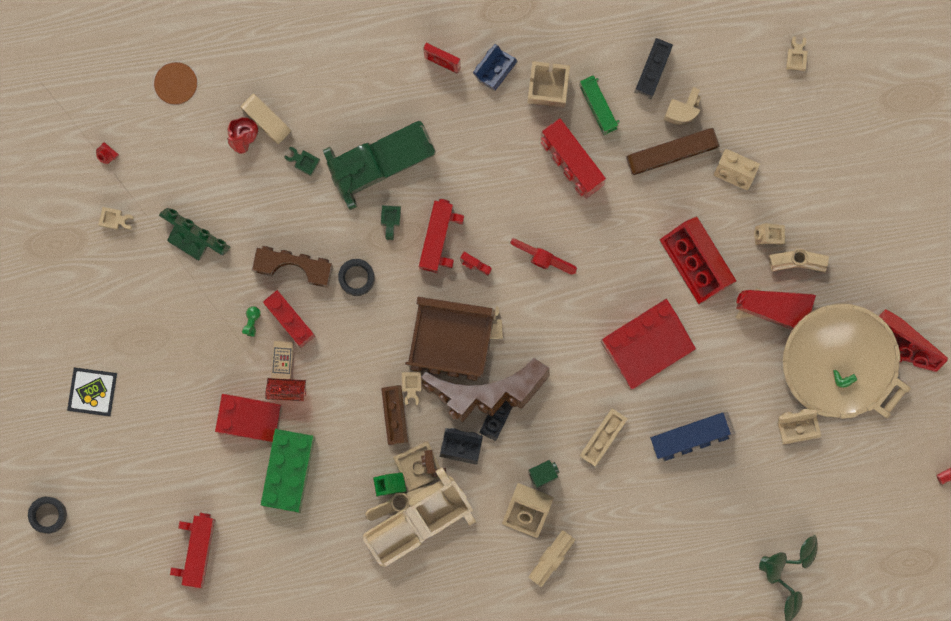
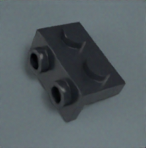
[439,428,483,465]

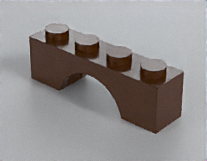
[252,246,333,288]

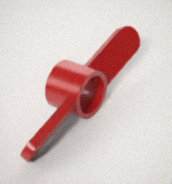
[510,238,577,275]

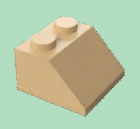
[502,483,554,538]

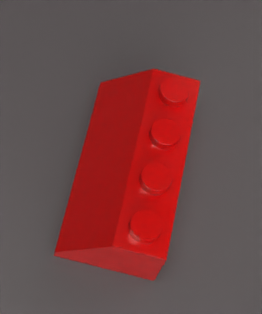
[659,216,737,304]

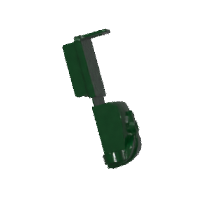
[323,121,436,210]

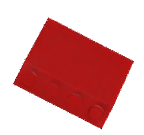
[600,298,696,390]

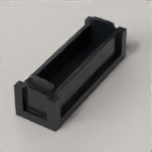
[634,38,673,99]

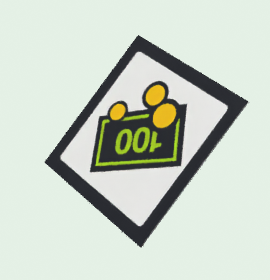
[67,367,117,417]

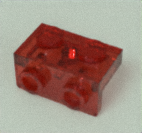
[265,378,306,401]

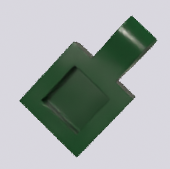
[381,205,401,240]

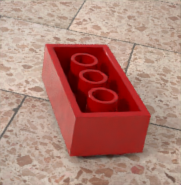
[540,118,606,199]

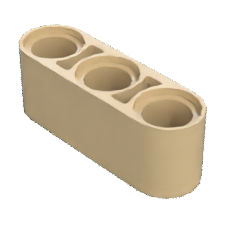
[240,94,292,144]

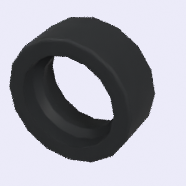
[338,259,375,296]
[27,496,67,534]

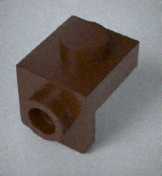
[421,450,446,478]

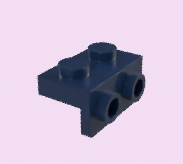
[473,44,518,91]

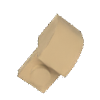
[664,87,701,126]

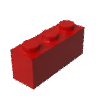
[263,290,316,348]

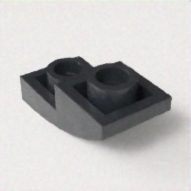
[479,400,513,441]

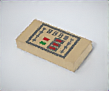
[271,341,294,381]

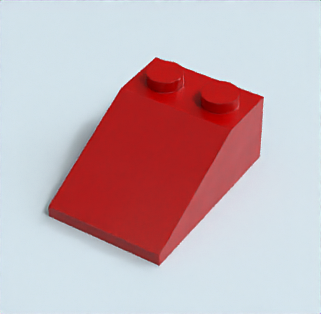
[215,394,281,442]

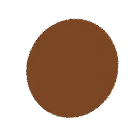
[154,62,197,105]

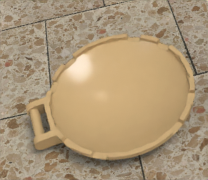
[783,304,911,419]

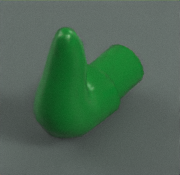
[833,370,858,388]

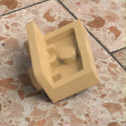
[714,148,760,190]
[777,409,821,444]

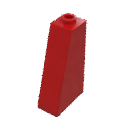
[736,290,816,330]

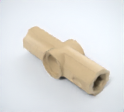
[528,530,576,587]

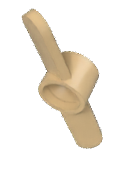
[365,485,430,521]

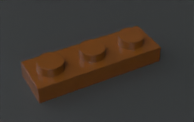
[381,385,408,445]

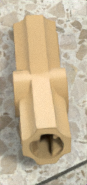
[769,249,829,273]

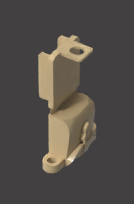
[362,467,476,567]

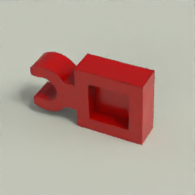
[460,252,492,276]

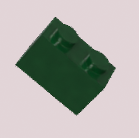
[528,460,560,489]

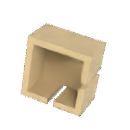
[527,61,570,108]

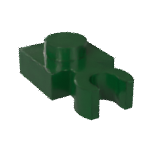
[284,147,320,176]

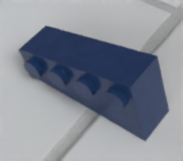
[650,412,735,461]

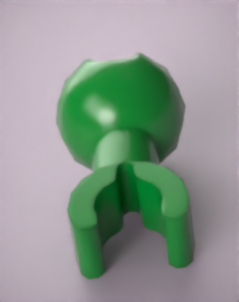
[242,306,261,337]

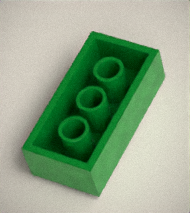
[260,429,315,513]

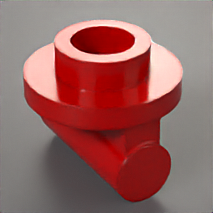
[96,142,119,164]

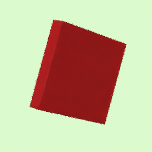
[423,42,461,74]

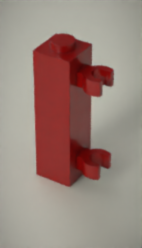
[418,199,464,274]
[170,512,215,588]

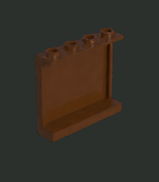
[405,297,495,381]

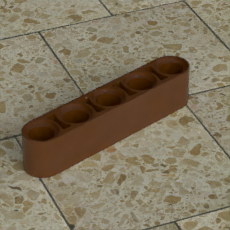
[626,128,720,175]

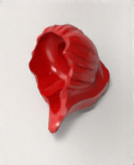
[227,117,258,154]

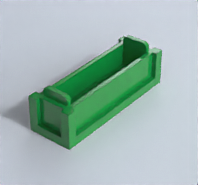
[579,75,620,136]

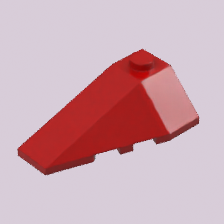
[879,309,948,372]

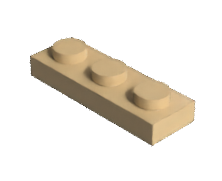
[579,408,627,467]

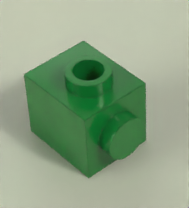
[373,472,406,497]

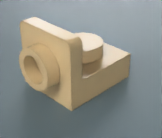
[754,223,785,245]

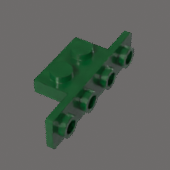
[159,208,231,261]

